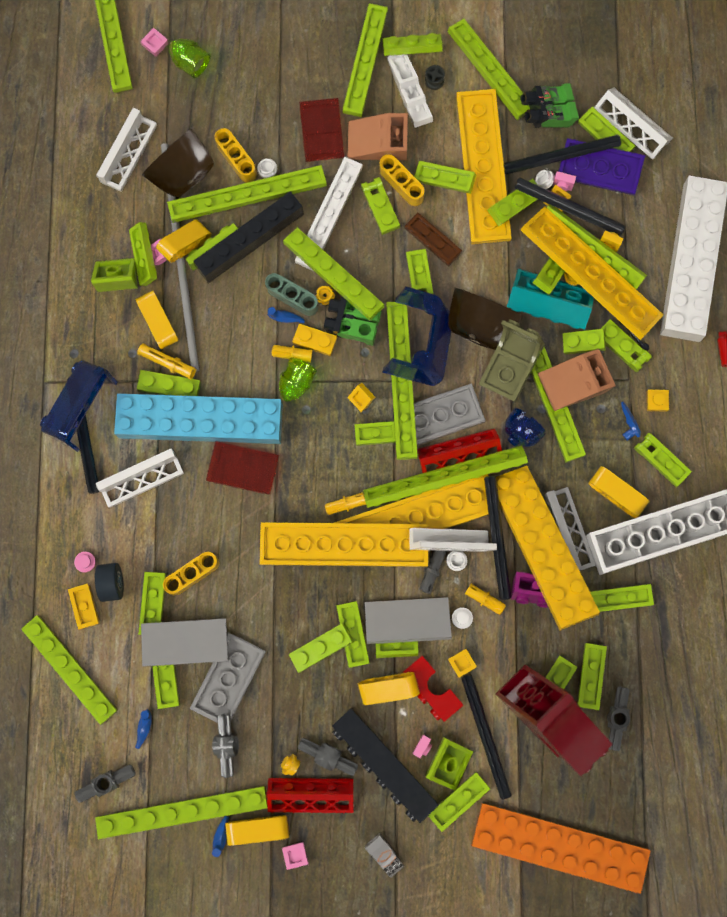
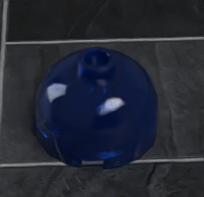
[504,408,546,447]

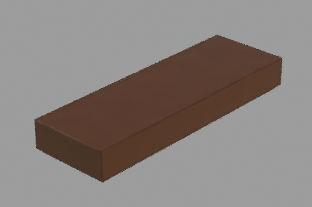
[404,212,462,267]

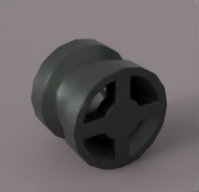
[425,65,445,90]

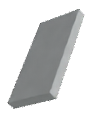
[414,383,485,445]
[365,597,452,644]
[141,619,228,667]
[190,632,266,723]

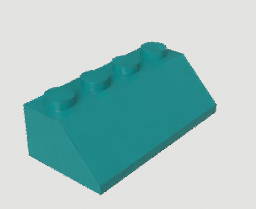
[507,269,594,330]

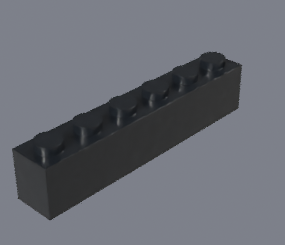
[193,191,304,284]
[332,708,439,823]

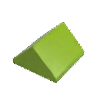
[91,258,138,292]
[425,737,473,790]

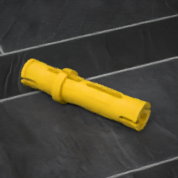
[137,343,196,380]

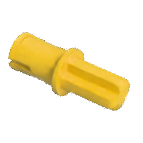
[272,345,312,363]
[325,492,366,515]
[465,583,506,615]

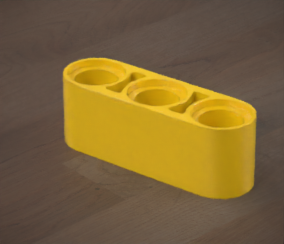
[215,128,257,183]
[379,154,424,206]
[156,219,212,263]
[135,290,179,350]
[588,466,650,518]
[163,552,219,595]
[358,672,420,705]
[225,815,289,846]

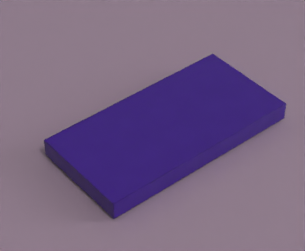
[558,138,645,196]

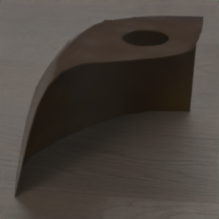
[142,129,214,197]
[448,288,523,350]

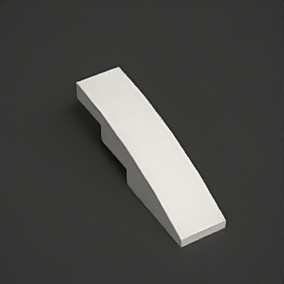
[387,54,433,128]

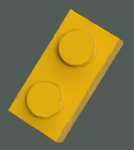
[292,324,337,356]
[68,583,100,630]

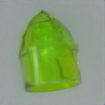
[169,39,211,79]
[279,357,317,402]

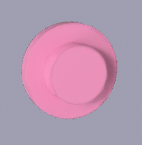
[74,552,96,573]

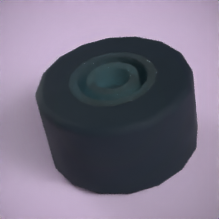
[95,563,124,602]

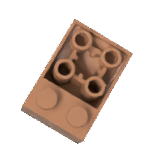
[348,113,408,160]
[538,349,616,411]

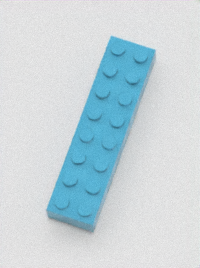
[114,394,283,444]

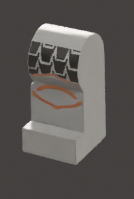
[365,833,404,878]

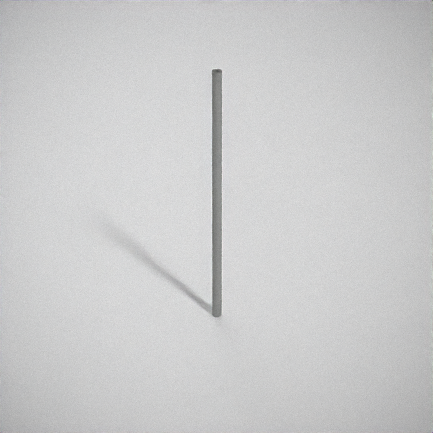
[161,143,200,372]

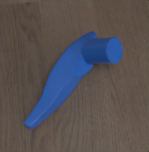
[267,307,305,323]
[621,401,641,441]
[135,708,152,749]
[212,816,229,857]

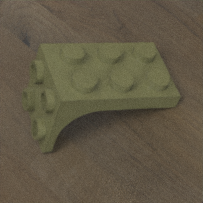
[479,319,545,403]

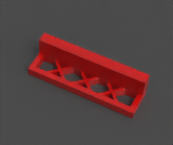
[417,428,502,473]
[267,778,354,813]

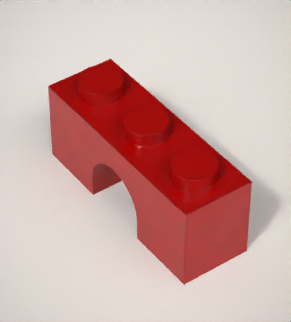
[403,656,464,722]

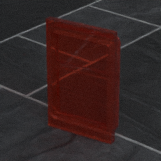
[299,98,344,162]
[206,441,279,495]

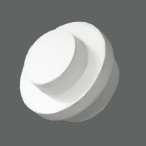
[257,158,277,178]
[535,170,555,189]
[447,551,467,571]
[452,608,473,629]

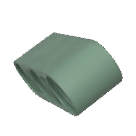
[265,273,319,316]

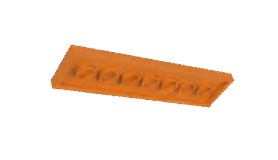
[471,803,651,894]

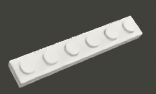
[295,157,363,271]

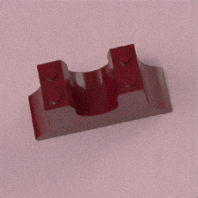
[495,664,613,776]

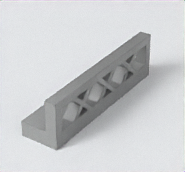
[544,487,596,571]

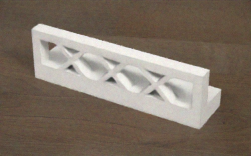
[594,88,673,159]
[97,108,157,192]
[96,449,184,508]
[409,528,497,552]

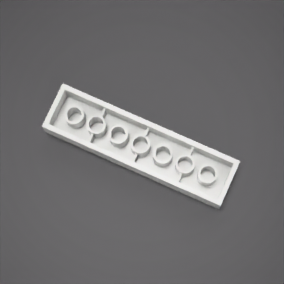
[660,176,727,342]
[586,489,727,575]

